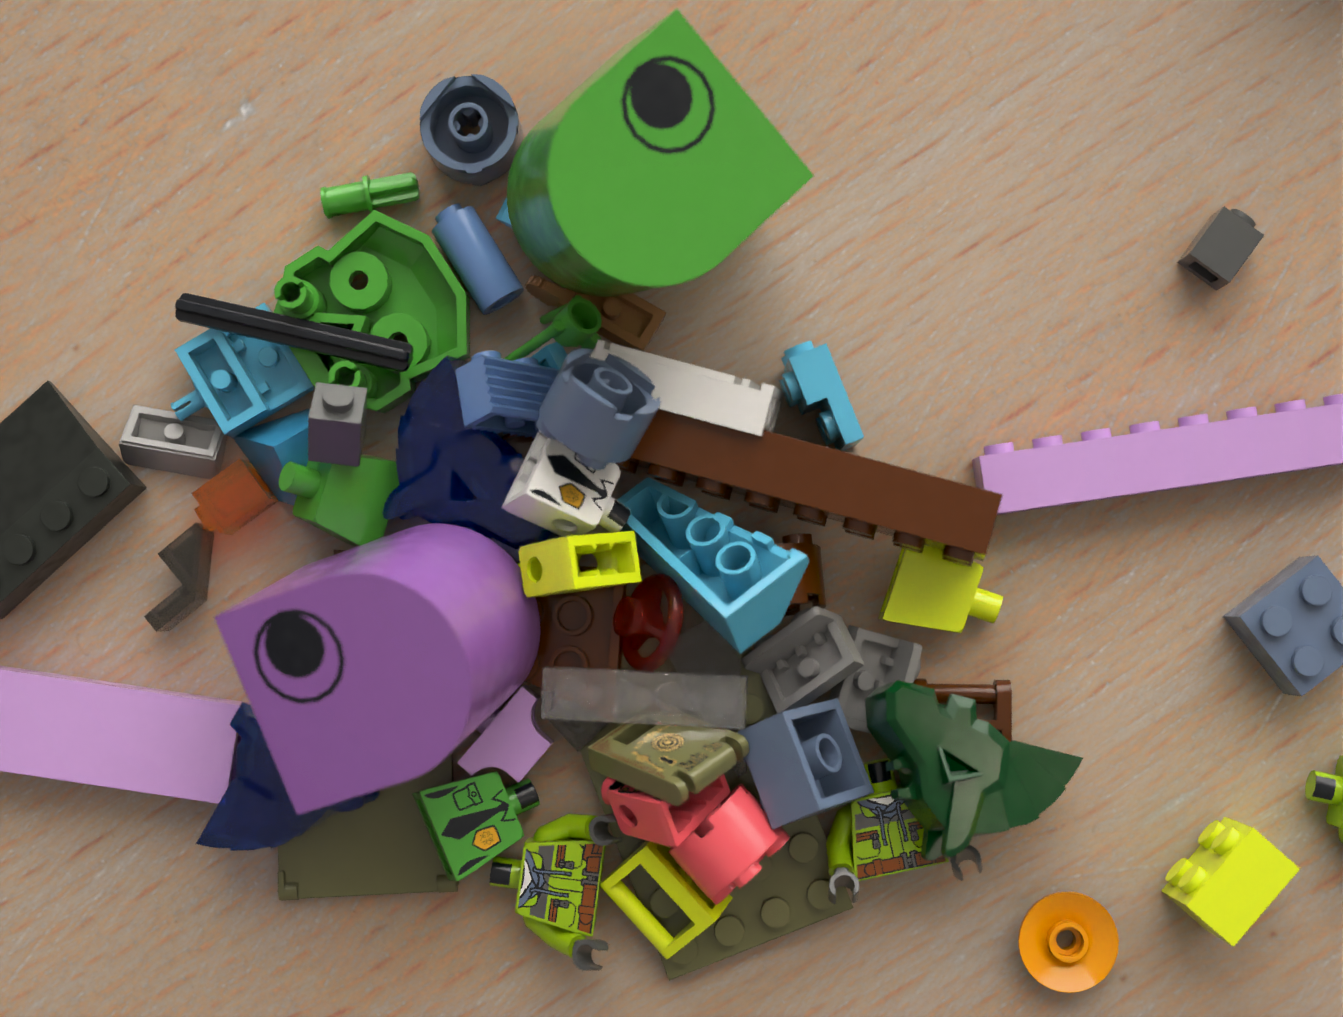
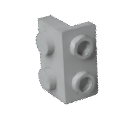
[741,606,865,714]
[829,625,922,734]

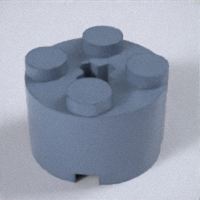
[420,74,523,186]
[536,348,661,470]

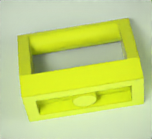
[600,840,733,960]

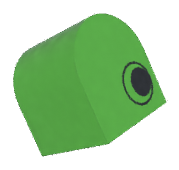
[507,9,814,297]

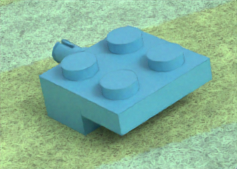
[170,303,315,438]

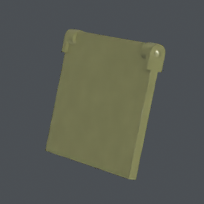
[275,752,459,901]

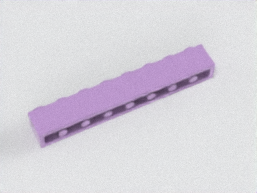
[972,393,1343,515]

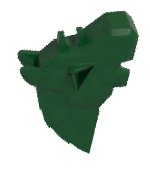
[865,680,1083,861]

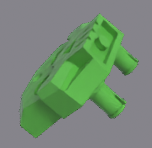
[273,210,470,414]

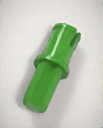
[320,172,420,219]

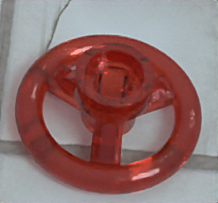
[613,573,683,672]

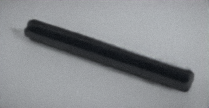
[175,293,413,372]

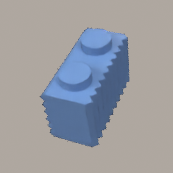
[455,350,559,439]

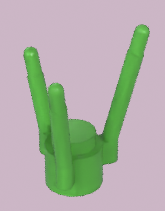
[503,295,602,361]

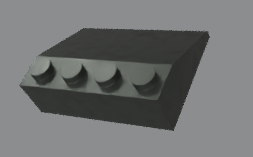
[0,380,147,619]

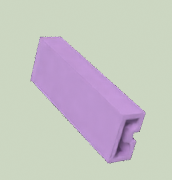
[0,666,251,805]

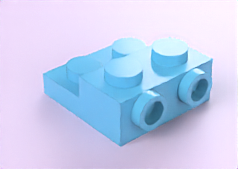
[779,341,864,451]

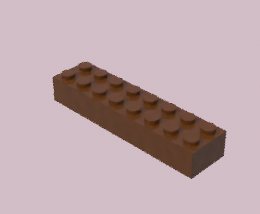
[616,409,1003,567]

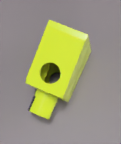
[517,531,642,598]
[878,545,1003,633]

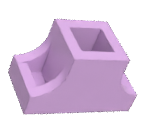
[457,685,554,783]

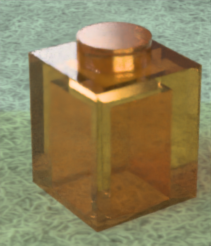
[191,458,278,535]

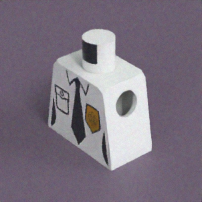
[501,431,631,537]

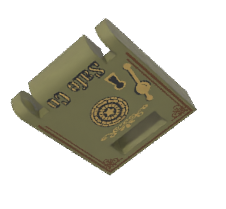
[588,701,749,806]

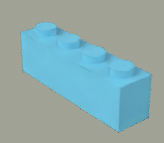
[617,477,809,654]

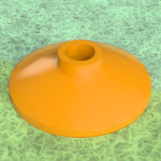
[1018,891,1119,993]

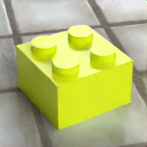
[1161,817,1300,947]

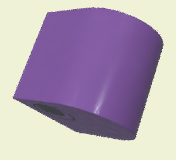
[214,524,540,815]

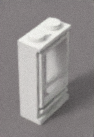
[590,339,784,437]

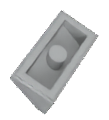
[119,405,227,480]

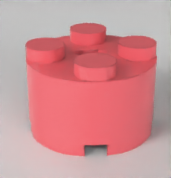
[668,784,790,905]

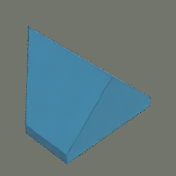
[233,408,310,506]

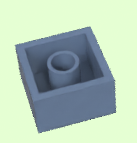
[1223,555,1343,696]
[736,698,874,830]

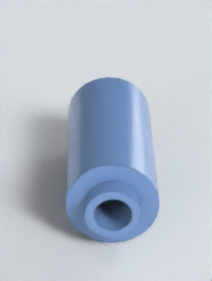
[432,203,524,315]

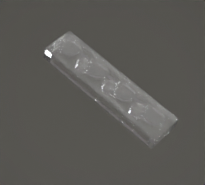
[541,666,748,729]

